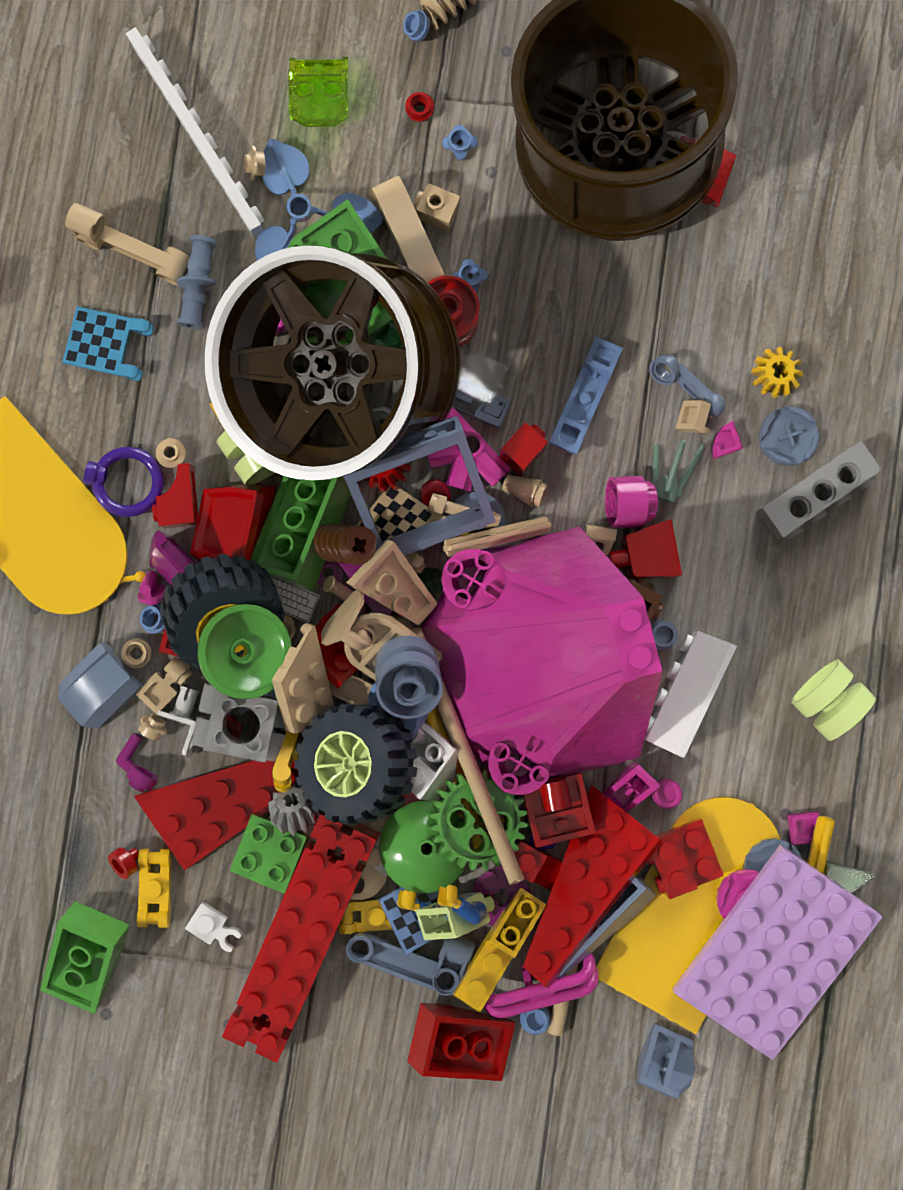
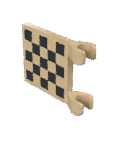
[357,485,445,573]

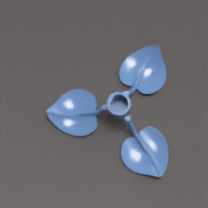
[255,138,383,261]

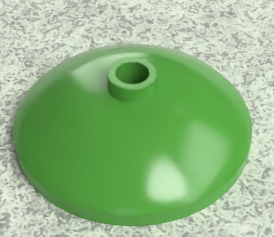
[198,604,292,699]
[379,801,470,893]

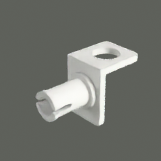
[157,686,199,757]

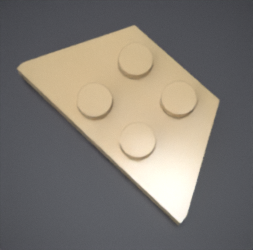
[272,623,334,734]

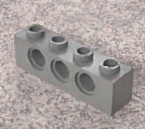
[757,441,882,540]

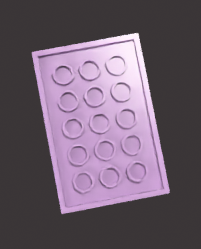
[673,845,882,1060]

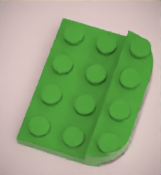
[288,199,393,343]

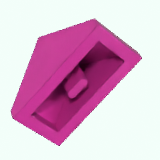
[603,761,660,813]

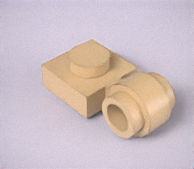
[136,657,194,715]

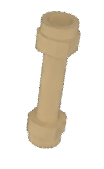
[428,493,501,529]

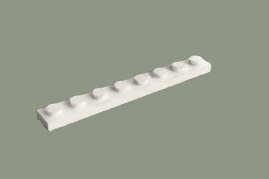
[126,27,264,239]

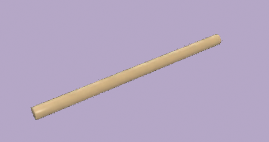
[411,627,524,885]

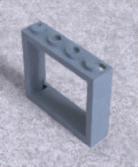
[344,416,496,556]

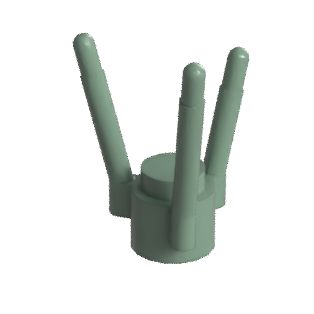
[651,440,706,503]

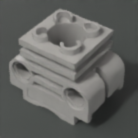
[191,683,286,762]

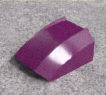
[149,530,196,585]

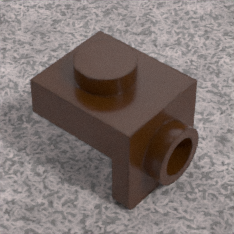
[628,578,664,621]

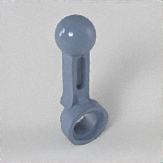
[649,355,725,417]

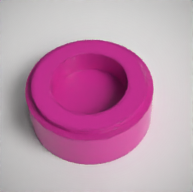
[651,778,682,809]

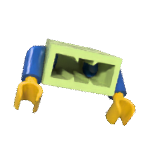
[397,885,494,940]

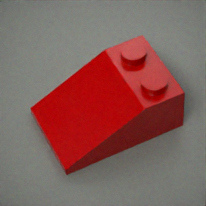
[407,1003,516,1081]

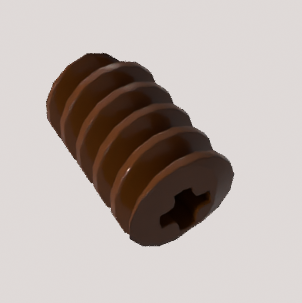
[314,523,377,565]

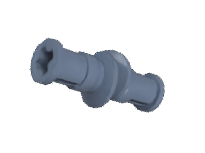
[177,235,217,330]

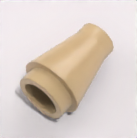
[502,473,549,508]

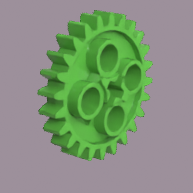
[428,770,528,871]

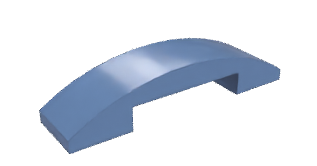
[549,336,623,455]

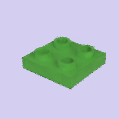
[230,813,309,894]

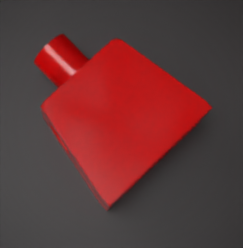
[608,519,682,579]

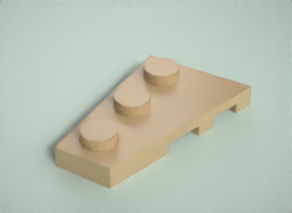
[346,539,437,626]

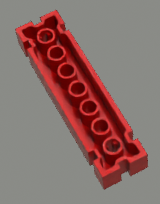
[222,815,380,1063]

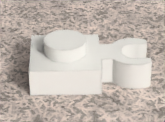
[185,901,243,952]

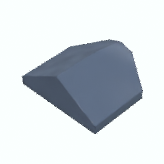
[637,1024,695,1099]

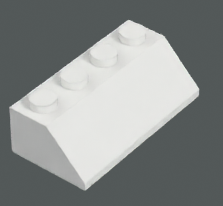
[645,631,737,758]

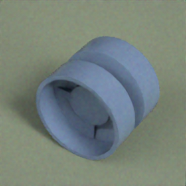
[374,636,443,719]

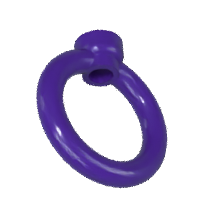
[83,447,164,517]

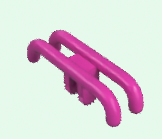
[484,953,599,1018]

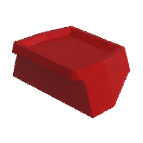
[190,483,277,562]

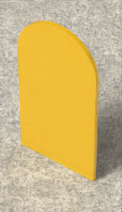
[0,396,128,615]
[596,797,781,1034]

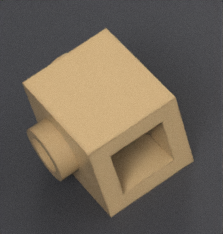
[413,183,460,232]

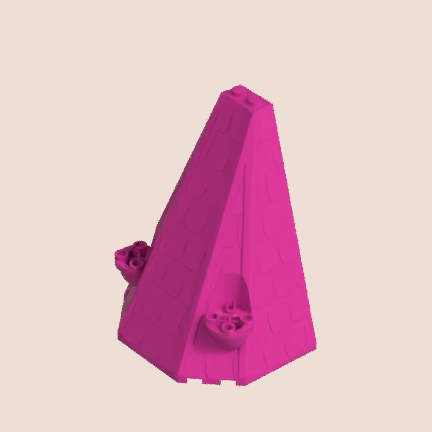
[422,526,663,795]

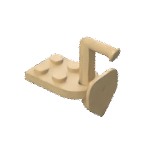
[321,575,442,681]

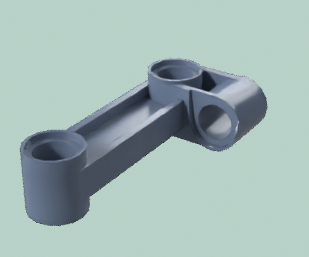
[346,931,475,996]

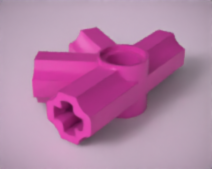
[428,406,511,492]

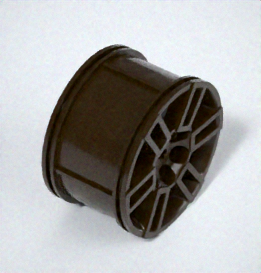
[511,0,738,241]

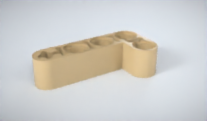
[369,175,445,283]

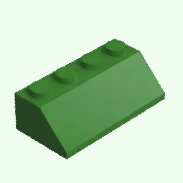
[251,476,351,591]

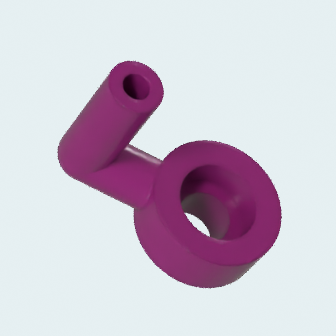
[116,732,159,792]

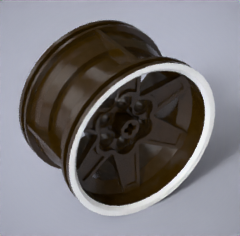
[205,246,461,480]

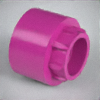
[605,476,658,528]

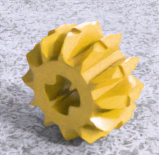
[751,347,803,399]

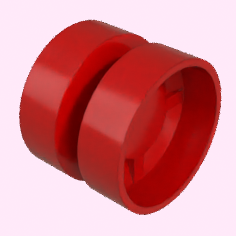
[428,276,480,347]

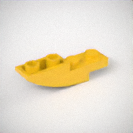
[453,888,546,1012]

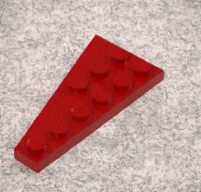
[523,785,663,988]

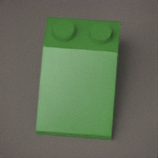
[40,901,130,1014]

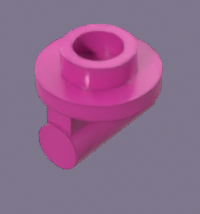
[137,571,166,605]

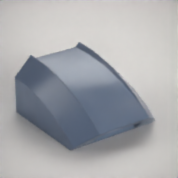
[58,642,144,729]

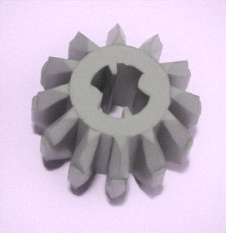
[268,783,319,836]

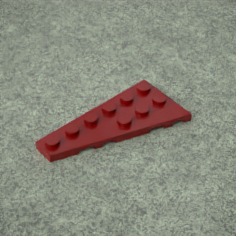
[134,760,301,871]

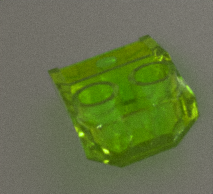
[288,57,349,127]

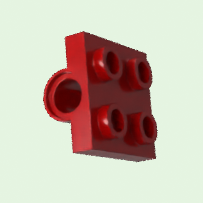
[523,772,595,848]

